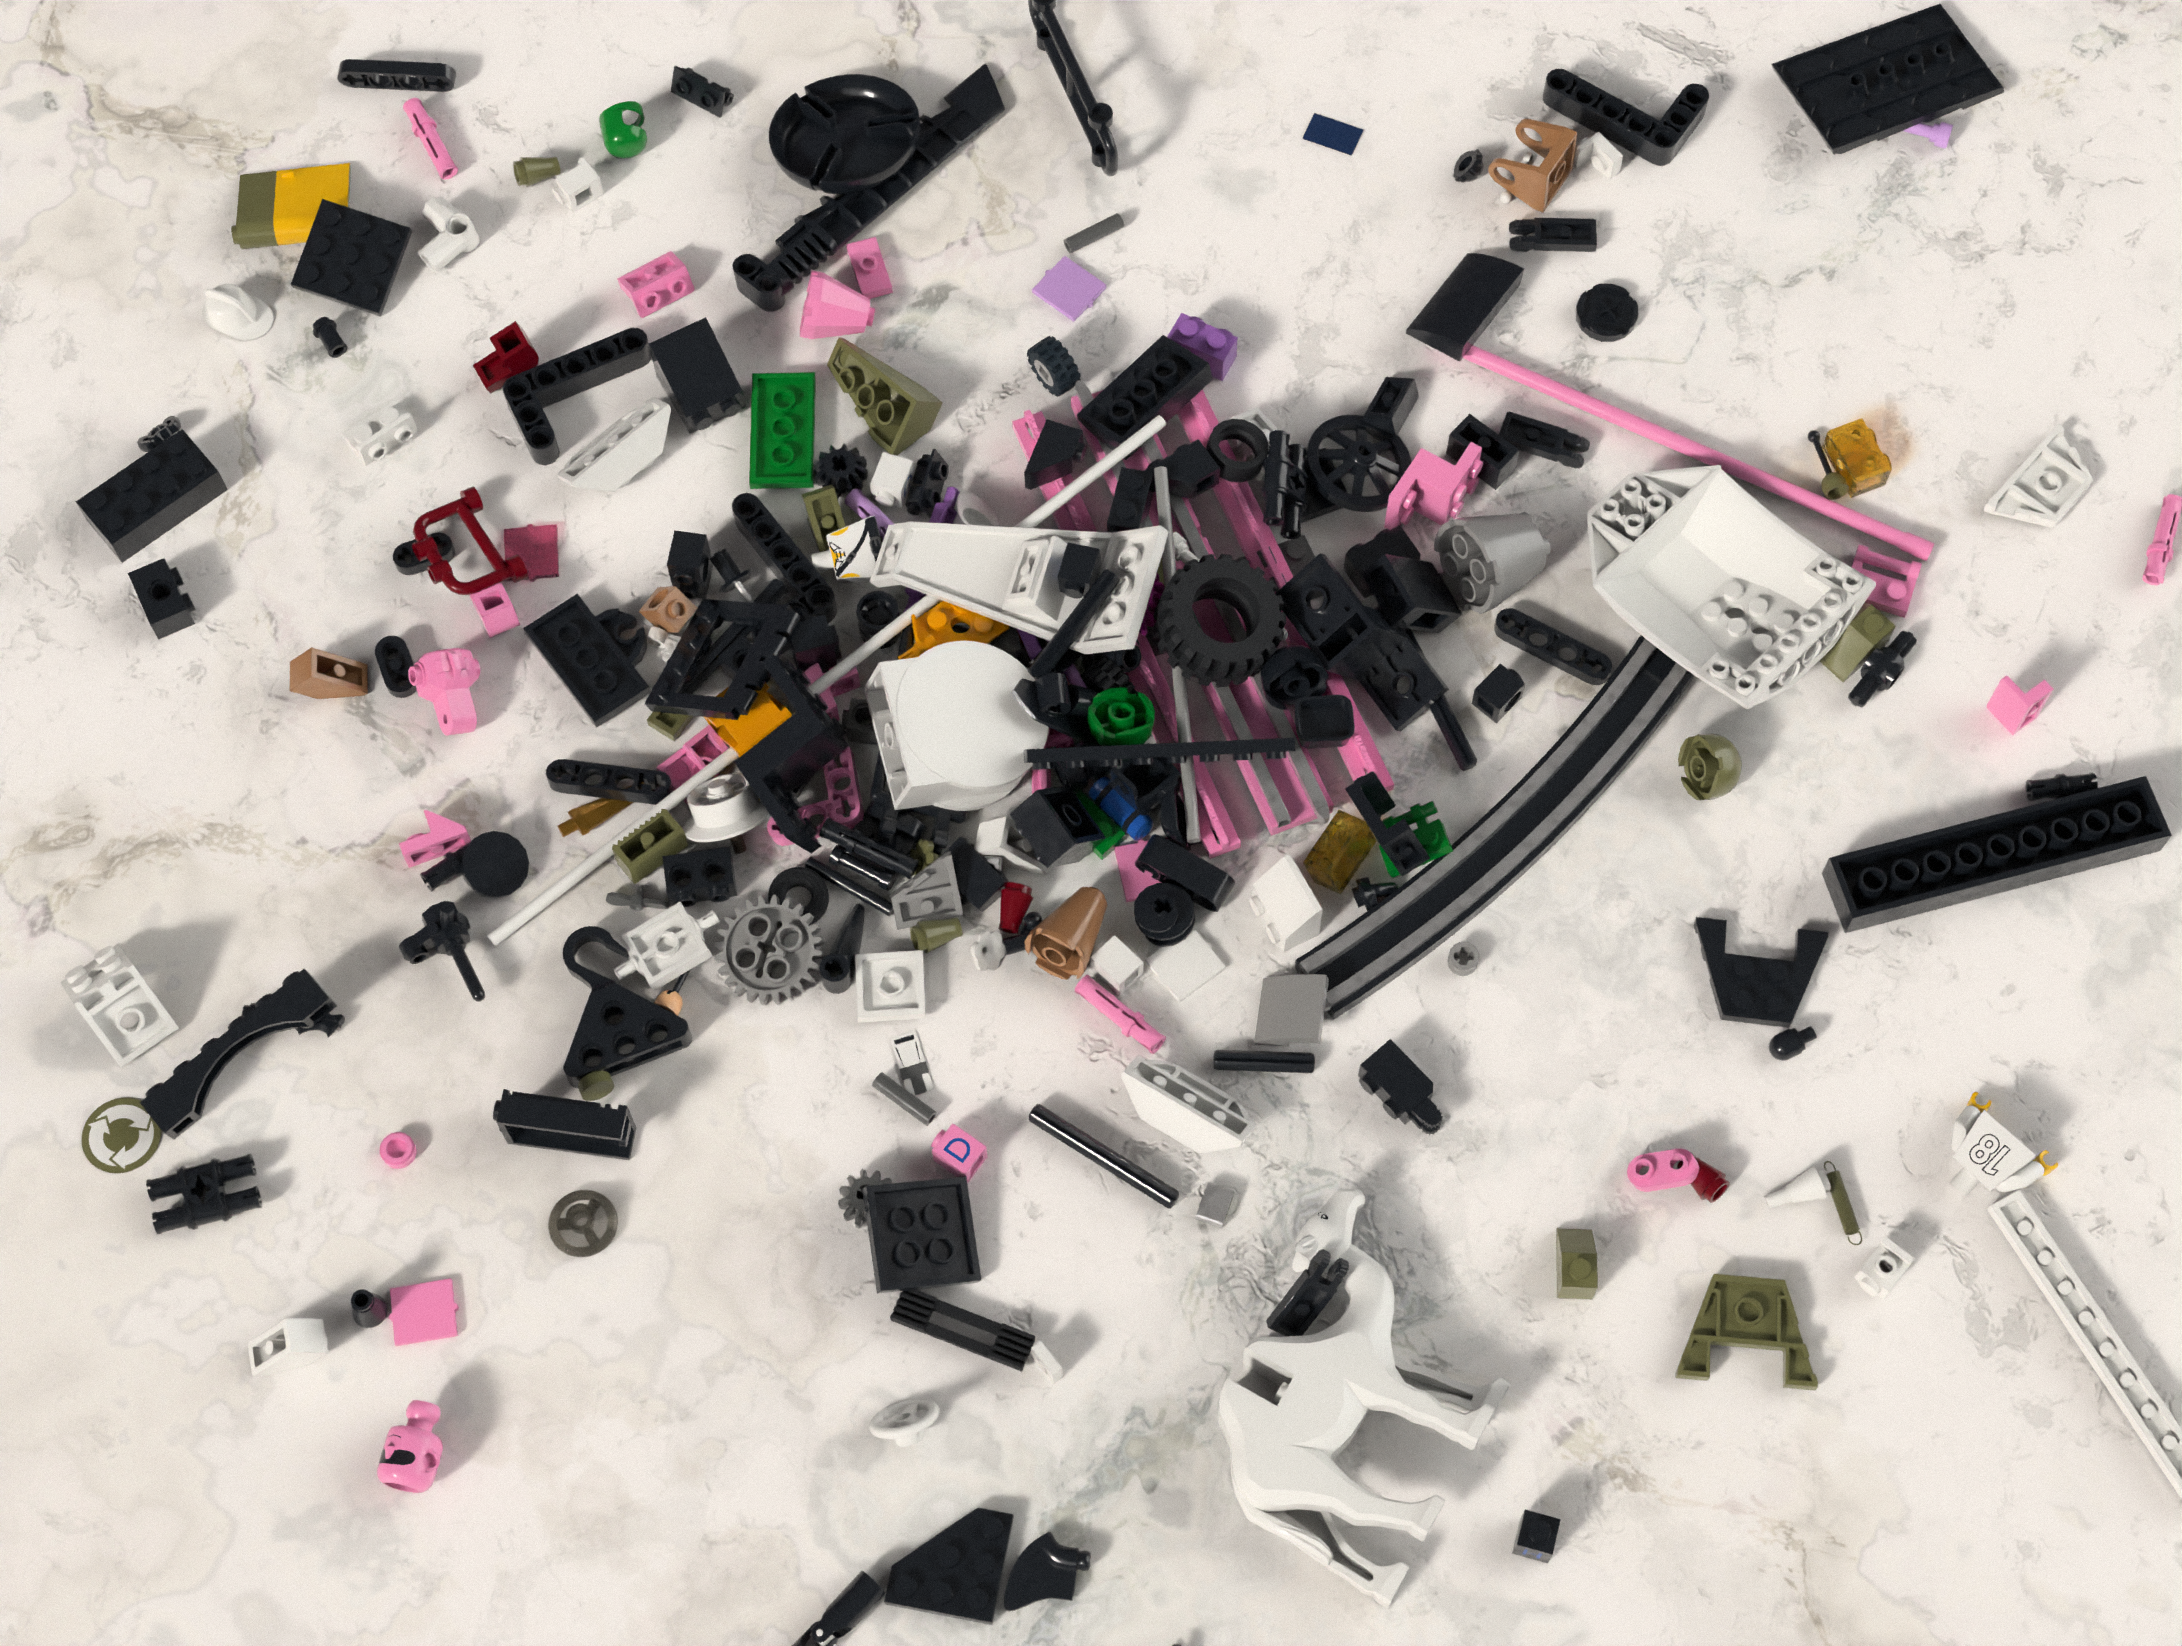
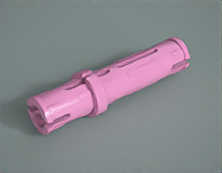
[403,98,458,180]
[2142,494,2182,585]
[1075,975,1166,1054]

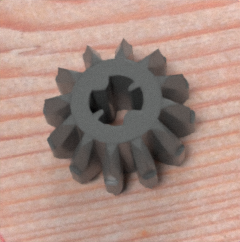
[838,1169,892,1229]

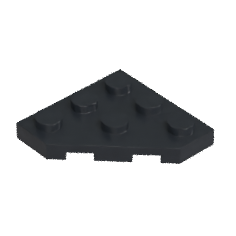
[884,1508,1014,1625]

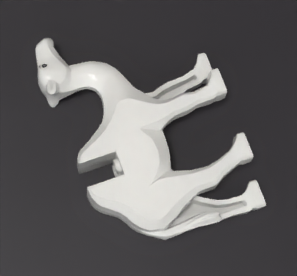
[1217,1189,1510,1608]

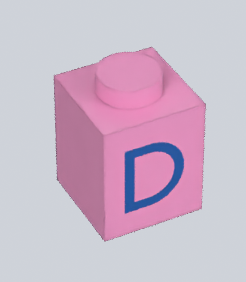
[931,1123,988,1183]

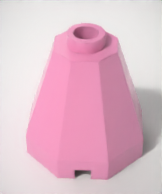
[800,271,875,339]

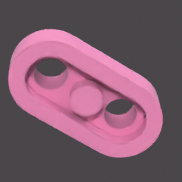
[1627,1149,1699,1192]

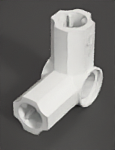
[418,196,480,272]

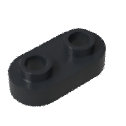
[375,636,417,698]

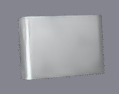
[1196,1182,1235,1228]

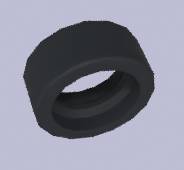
[1205,419,1269,483]

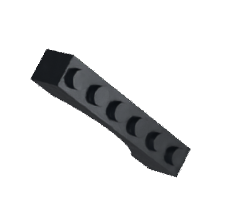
[139,969,337,1139]

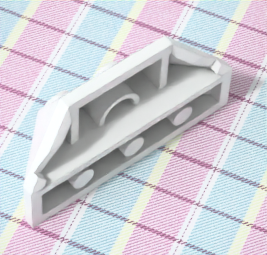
[557,397,671,492]
[1121,1055,1257,1154]

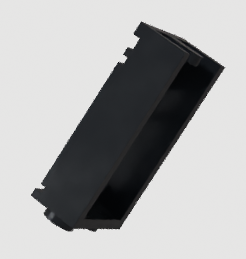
[493,1089,636,1160]

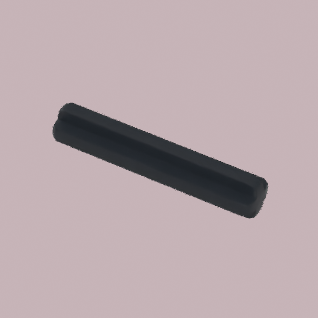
[1213,1050,1315,1073]

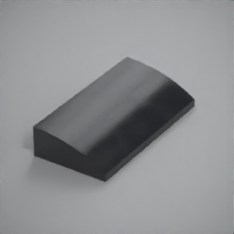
[1406,253,1525,362]
[1077,335,1213,460]

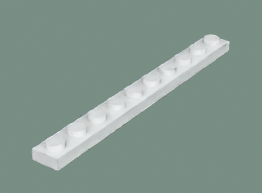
[1987,1190,2182,1499]

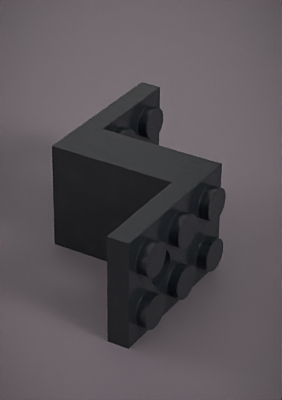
[1275,553,1449,732]
[734,654,849,854]

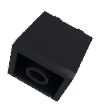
[649,317,746,434]

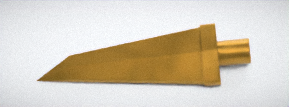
[557,782,659,837]

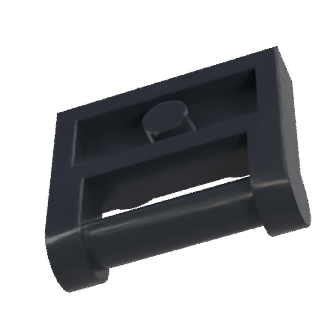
[829,815,917,891]

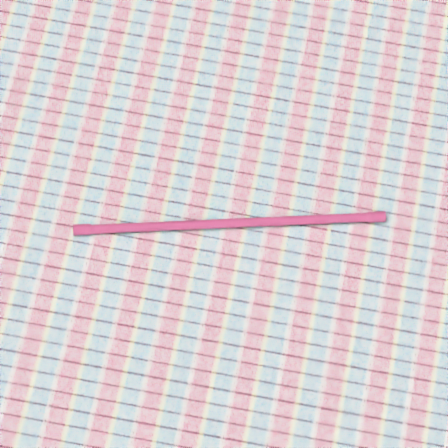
[1463,345,1935,561]

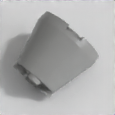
[1434,512,1551,614]

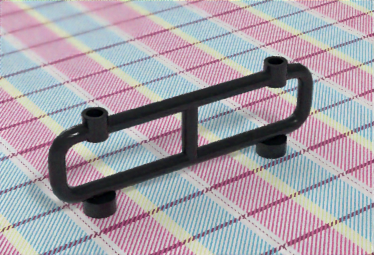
[1028,0,1118,176]

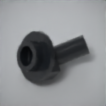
[1351,877,1398,911]

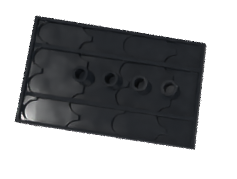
[1771,4,2004,155]

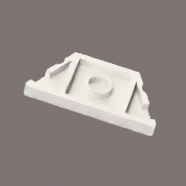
[1984,423,2094,528]

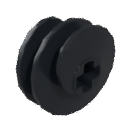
[1134,883,1196,947]

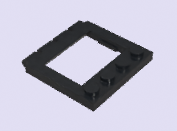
[644,599,800,720]

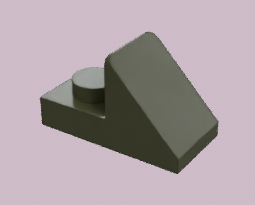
[801,485,846,552]

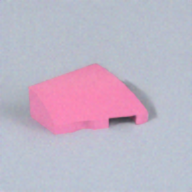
[656,725,729,806]

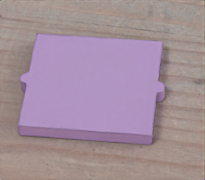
[1032,256,1106,322]

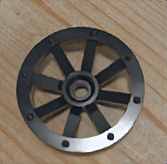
[1305,415,1412,512]

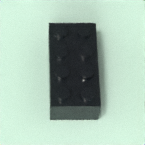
[76,429,228,563]

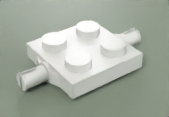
[613,902,720,991]

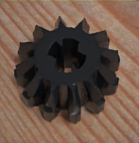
[814,443,868,499]

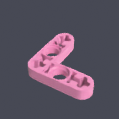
[767,744,864,846]

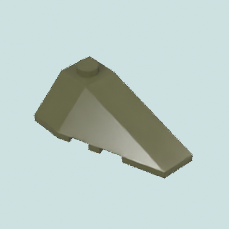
[827,337,943,456]

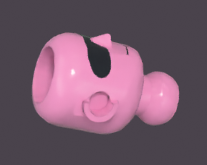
[377,1400,443,1493]

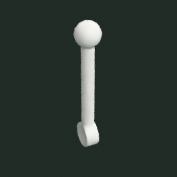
[1500,151,1533,203]

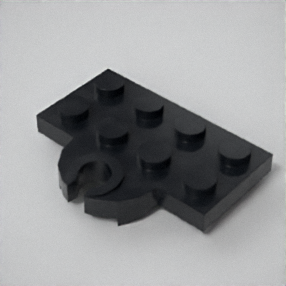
[523,594,651,728]

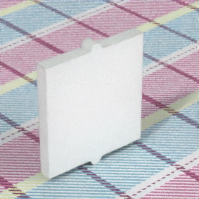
[1145,928,1226,1003]

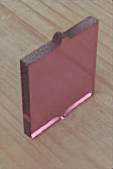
[504,524,559,582]

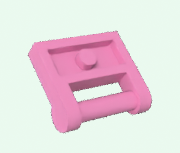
[1851,544,1922,618]

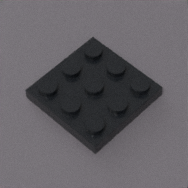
[291,199,412,317]
[862,1177,982,1294]

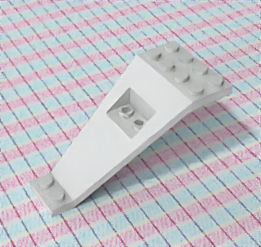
[870,521,1169,654]

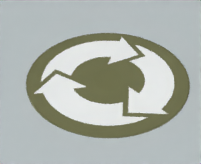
[81,1098,161,1173]

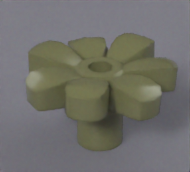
[910,839,940,876]

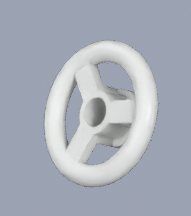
[869,1399,939,1447]

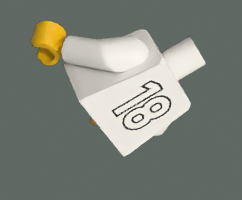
[1950,1092,2058,1197]

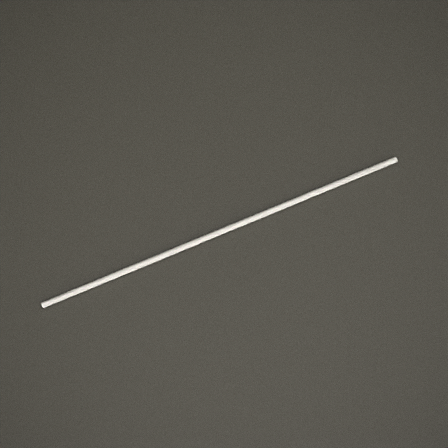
[487,415,1166,946]

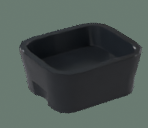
[1294,695,1355,749]

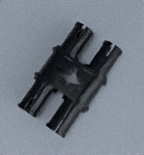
[1261,430,1309,539]
[146,1153,262,1234]

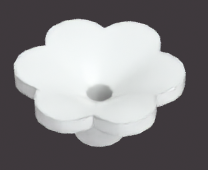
[971,931,1006,971]

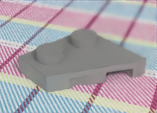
[890,851,964,930]

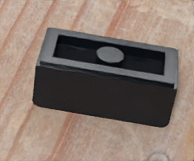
[1363,377,1419,436]

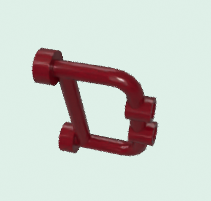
[412,486,528,595]

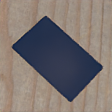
[1303,113,1363,155]

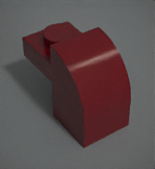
[473,321,539,394]

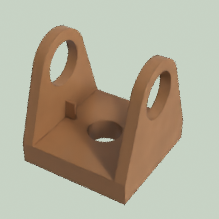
[1488,119,1577,213]

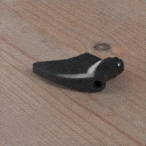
[1004,1532,1091,1612]

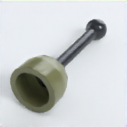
[1807,430,1849,500]

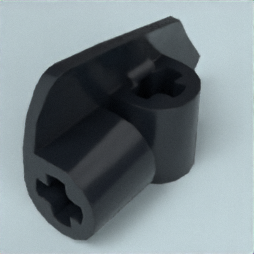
[1011,673,1100,746]

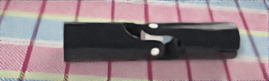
[792,1571,885,1646]

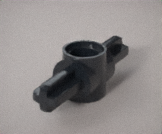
[1848,631,1917,708]

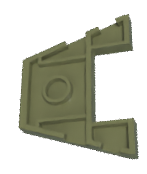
[1675,1274,1818,1390]

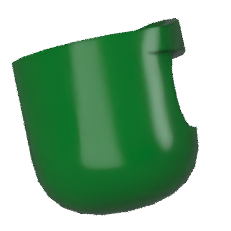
[599,101,647,159]

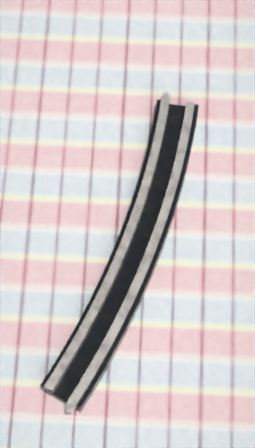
[1295,635,1695,1020]

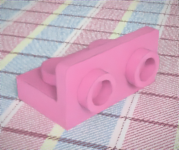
[617,251,695,318]

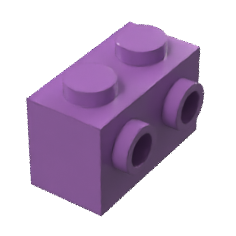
[1167,313,1238,381]

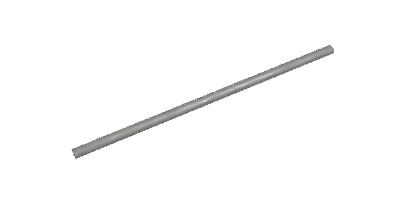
[1154,466,1201,843]

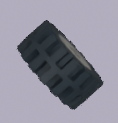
[1027,336,1081,397]

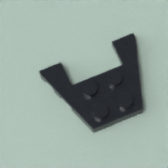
[1694,917,1829,1028]

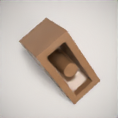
[289,647,368,699]

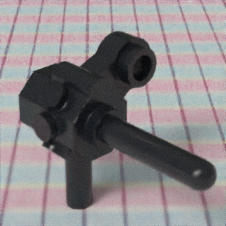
[399,901,485,1002]

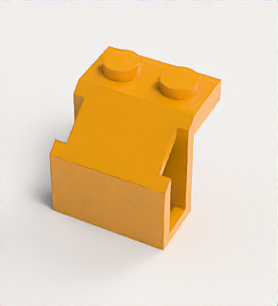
[704,682,792,757]

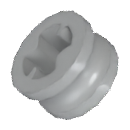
[1447,942,1479,976]

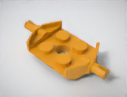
[898,601,1009,660]

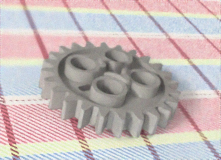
[714,895,825,1006]

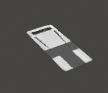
[890,1031,934,1095]

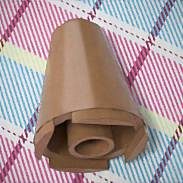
[1024,887,1108,980]

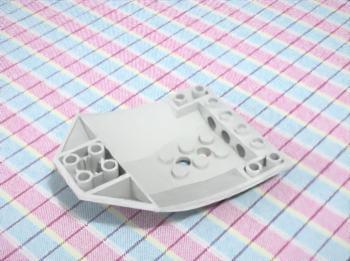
[1587,465,1876,709]

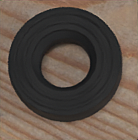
[768,867,829,926]

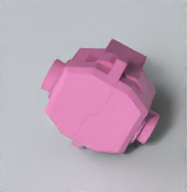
[408,648,480,736]

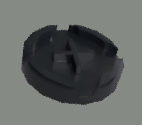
[1575,284,1639,342]
[461,831,529,899]

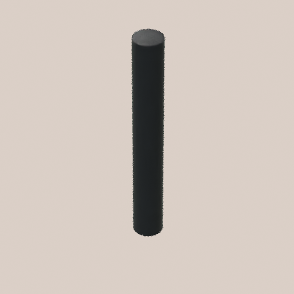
[805,856,894,917]

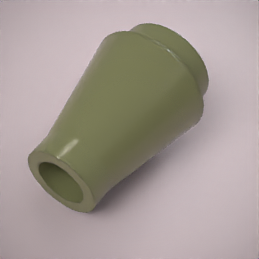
[513,157,560,187]
[910,917,963,954]

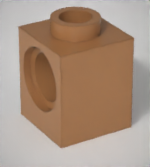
[639,586,697,633]

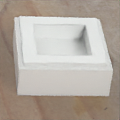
[1031,1341,1063,1384]

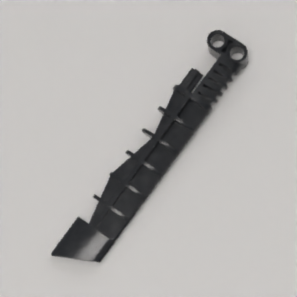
[732,64,1005,312]

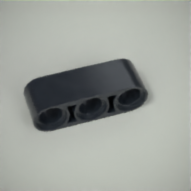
[1135,834,1235,912]

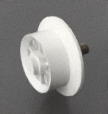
[684,773,770,854]

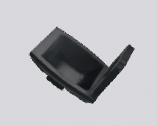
[1160,788,1219,851]

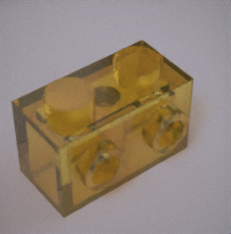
[1822,418,1892,498]
[1303,810,1377,895]

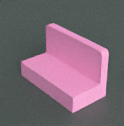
[1987,676,2054,735]

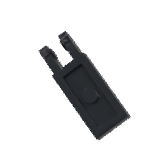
[1509,218,1597,252]
[1499,411,1590,469]
[1266,1249,1349,1337]

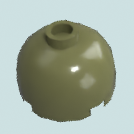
[1678,734,1742,800]

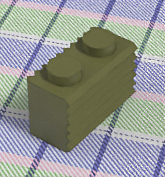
[612,809,688,884]

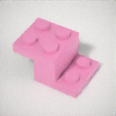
[1384,442,1483,530]

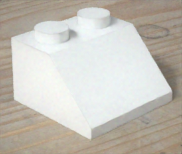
[1249,854,1323,952]

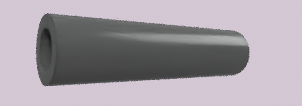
[1063,213,1124,253]
[872,1072,937,1126]

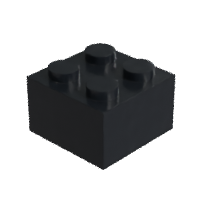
[1010,785,1106,868]

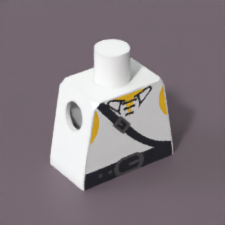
[811,515,882,583]

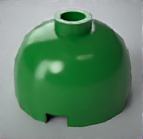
[1088,687,1155,746]

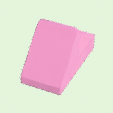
[399,810,471,868]

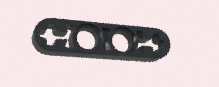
[337,59,456,92]
[1494,608,1612,685]
[546,759,673,805]

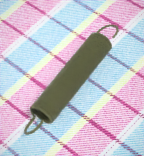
[1824,1161,1862,1245]

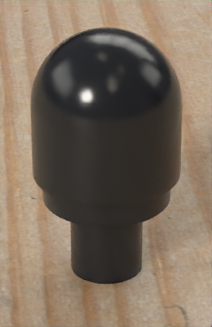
[1769,1026,1817,1061]

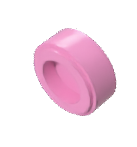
[380,1132,417,1169]

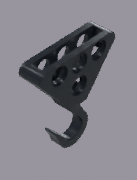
[563,926,692,1088]

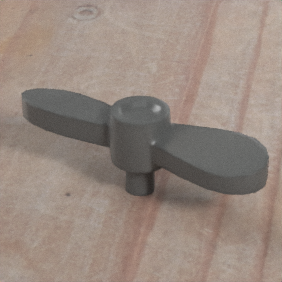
[606,888,670,911]

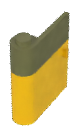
[231,163,351,250]

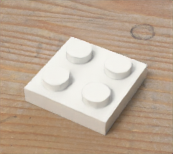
[855,950,926,1022]

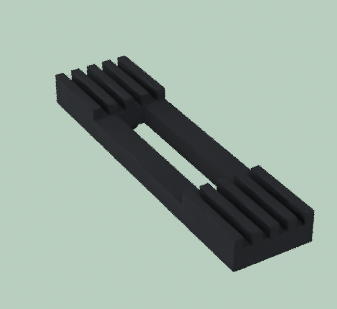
[890,1289,1035,1372]

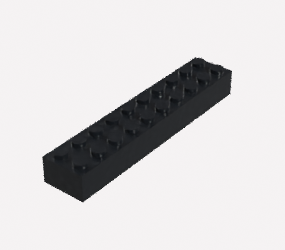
[1822,776,2172,933]

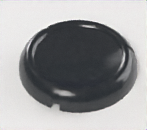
[769,74,921,194]

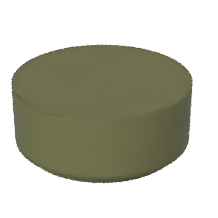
[578,1071,614,1101]

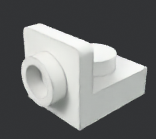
[1573,132,1623,179]

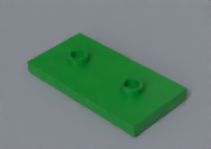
[749,372,816,489]

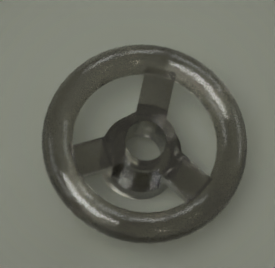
[548,1190,618,1257]

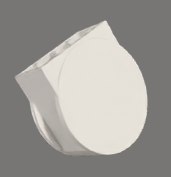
[864,641,1049,811]

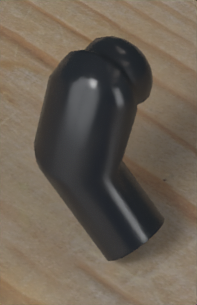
[1003,912,1043,955]

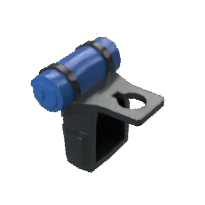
[1088,743,1182,841]

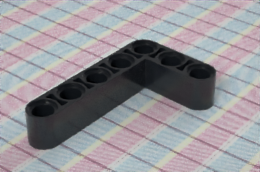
[1543,69,1709,166]
[503,328,651,465]
[732,493,837,655]

